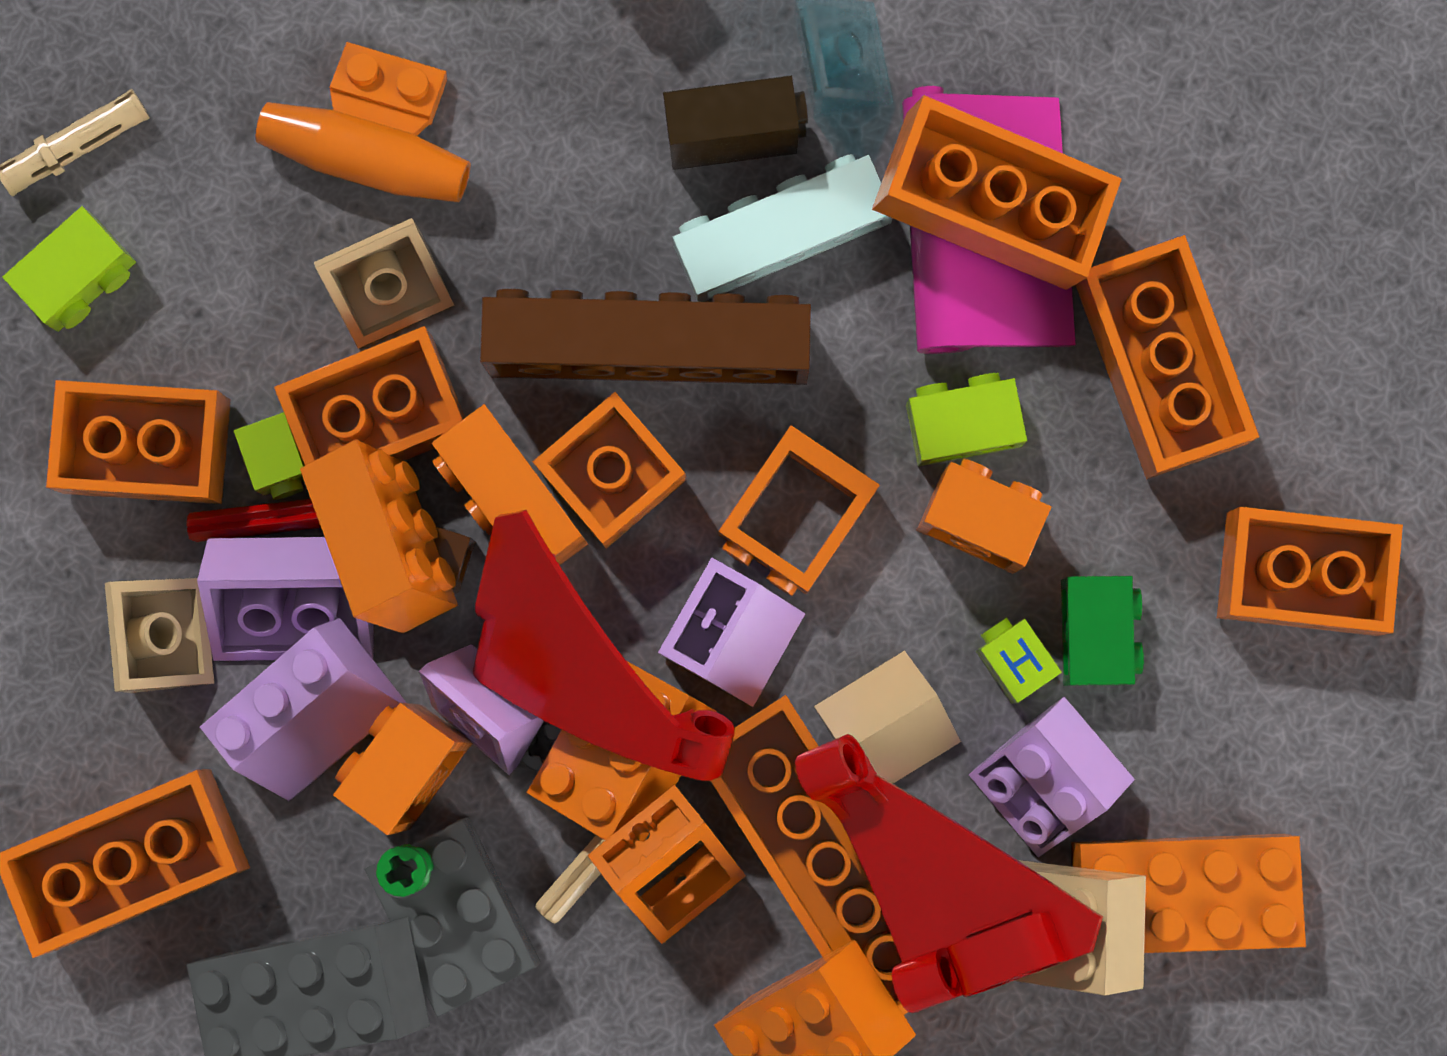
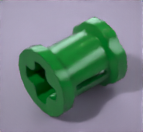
[376,844,433,897]

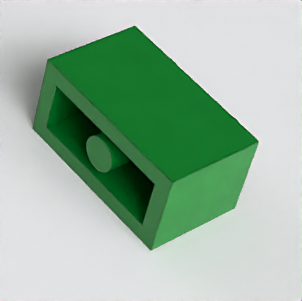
[1061,576,1144,686]

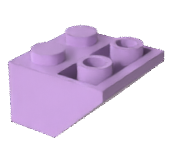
[658,558,805,707]
[969,697,1135,857]

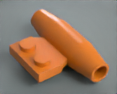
[255,42,471,202]

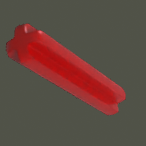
[186,499,321,542]

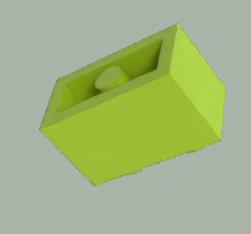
[2,206,136,332]
[906,373,1027,467]

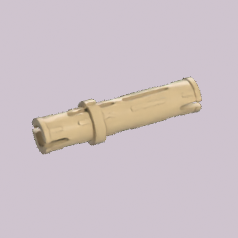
[0,89,150,197]

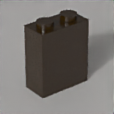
[663,75,808,170]

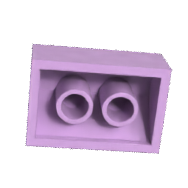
[197,537,374,661]
[200,618,406,801]

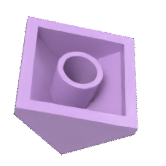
[419,645,544,775]

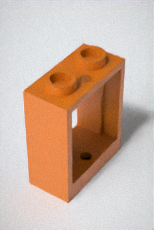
[718,425,880,596]
[587,785,746,944]

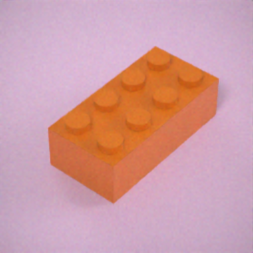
[872,95,1122,290]
[1076,235,1259,480]
[0,769,250,958]
[1071,834,1306,953]

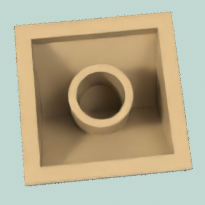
[314,218,454,349]
[105,578,214,693]
[814,651,961,784]

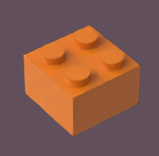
[532,392,687,549]
[916,459,1052,574]

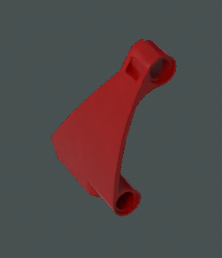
[473,510,735,781]
[795,734,1103,1013]

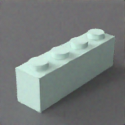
[673,154,892,302]

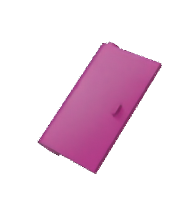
[902,86,1076,354]

